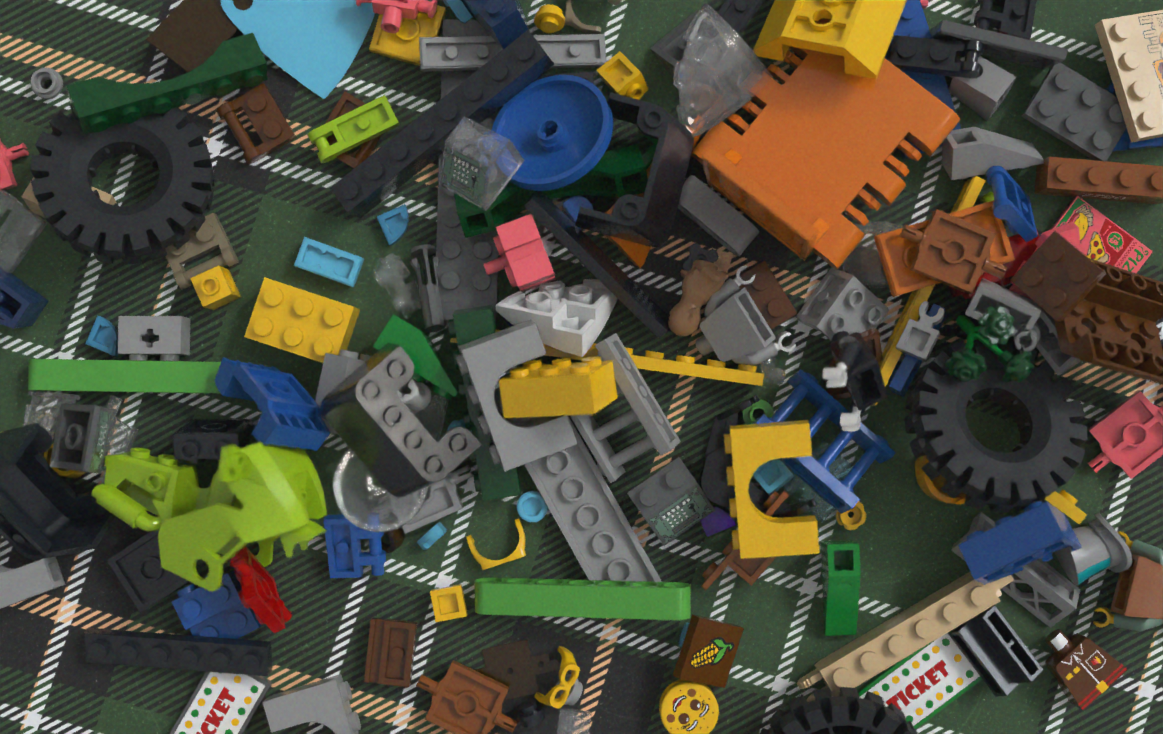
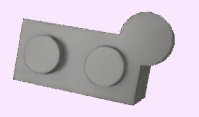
[965,278,1041,352]

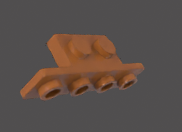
[701,489,789,590]

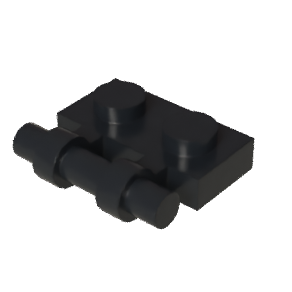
[974,0,1037,40]

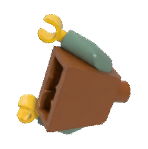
[1093,531,1163,632]

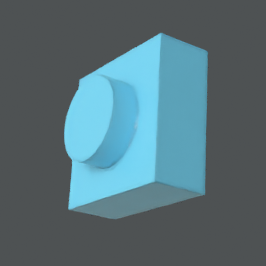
[752,459,795,495]

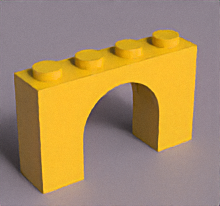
[724,420,820,559]

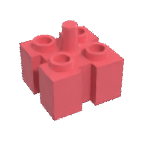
[483,214,556,292]

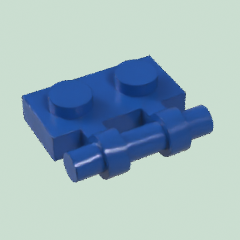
[324,512,386,578]

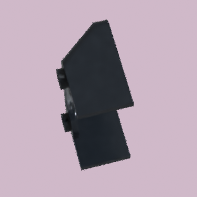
[575,92,694,247]

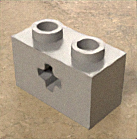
[118,316,190,361]

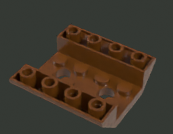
[1054,258,1163,385]

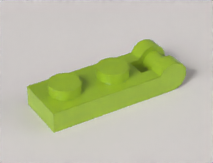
[307,95,400,163]

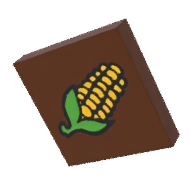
[673,614,744,688]

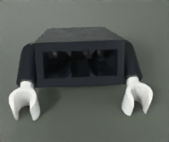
[823,331,888,432]

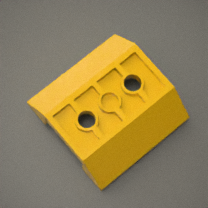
[752,0,907,79]

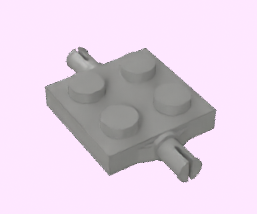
[371,465,473,534]

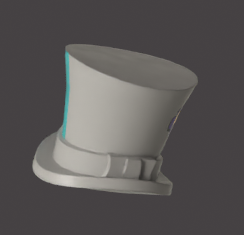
[1054,513,1132,586]

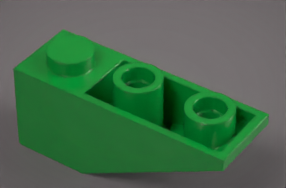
[821,540,861,636]

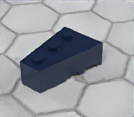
[461,0,529,49]
[0,265,49,328]

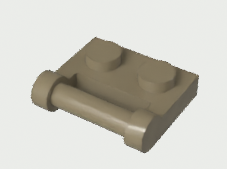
[165,213,239,290]

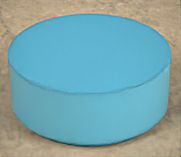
[517,491,548,522]

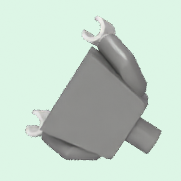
[696,266,796,365]

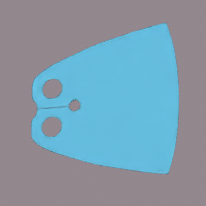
[221,0,375,99]

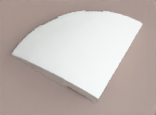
[496,279,618,357]

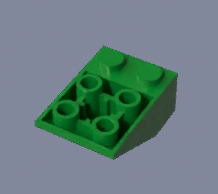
[373,314,460,400]

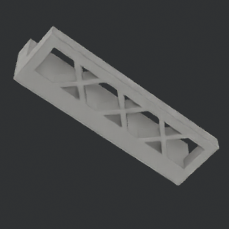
[952,512,1081,628]

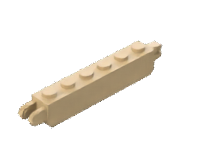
[797,572,1014,702]

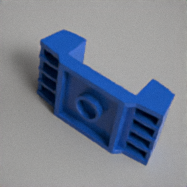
[215,357,331,451]

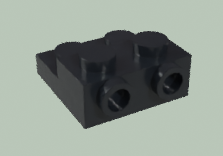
[173,419,254,464]

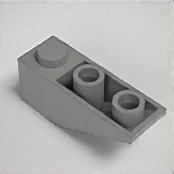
[942,127,1044,180]

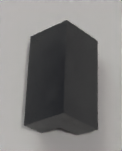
[948,605,1043,697]

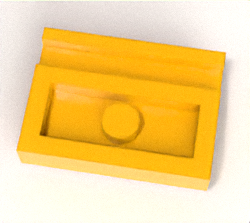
[1045,489,1087,524]

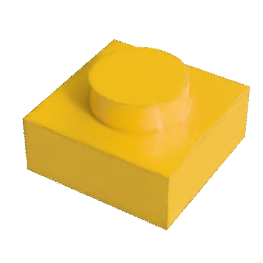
[430,584,468,622]

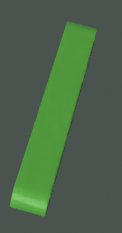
[28,359,221,394]
[474,577,691,620]

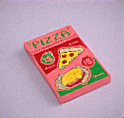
[1050,196,1153,273]

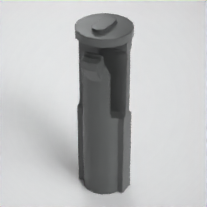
[410,245,445,332]

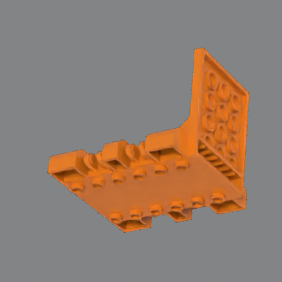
[691,18,960,270]

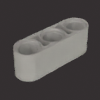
[678,175,759,256]

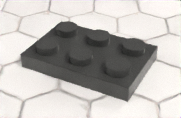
[1021,63,1127,161]

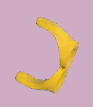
[466,518,526,571]
[534,646,580,709]

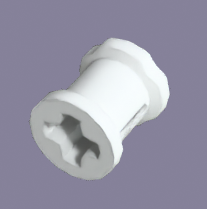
[396,378,431,411]

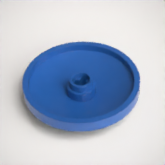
[490,75,613,191]

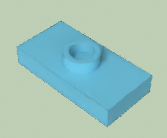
[294,237,364,288]

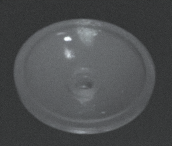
[333,448,429,532]

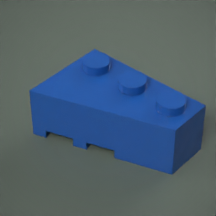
[958,501,1082,585]

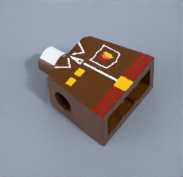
[1045,629,1127,711]

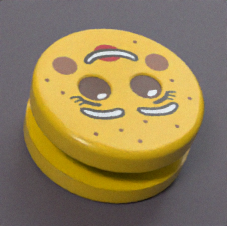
[659,679,719,734]

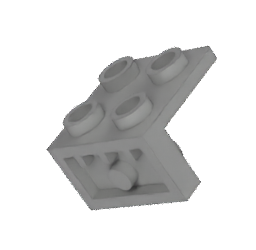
[796,267,889,341]

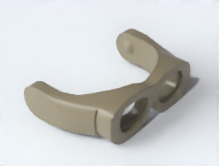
[565,0,601,34]

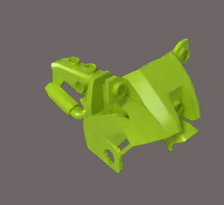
[91,442,327,592]

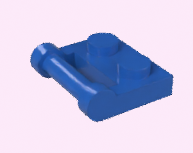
[986,166,1038,242]

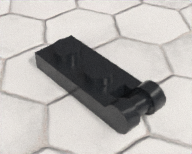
[889,35,984,78]

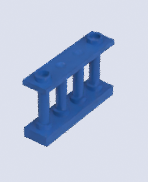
[752,369,896,514]

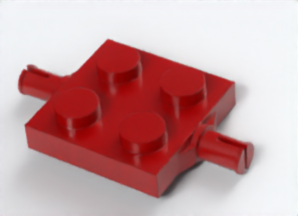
[230,547,292,633]

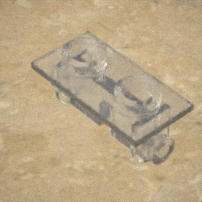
[373,253,422,319]

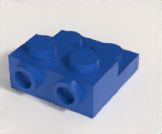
[172,570,262,639]

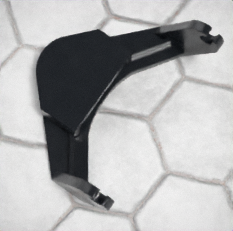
[699,395,817,518]

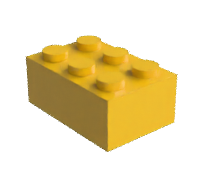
[244,277,360,363]
[498,356,618,418]

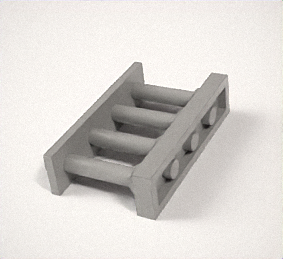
[570,333,681,483]

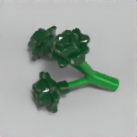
[945,306,1034,383]

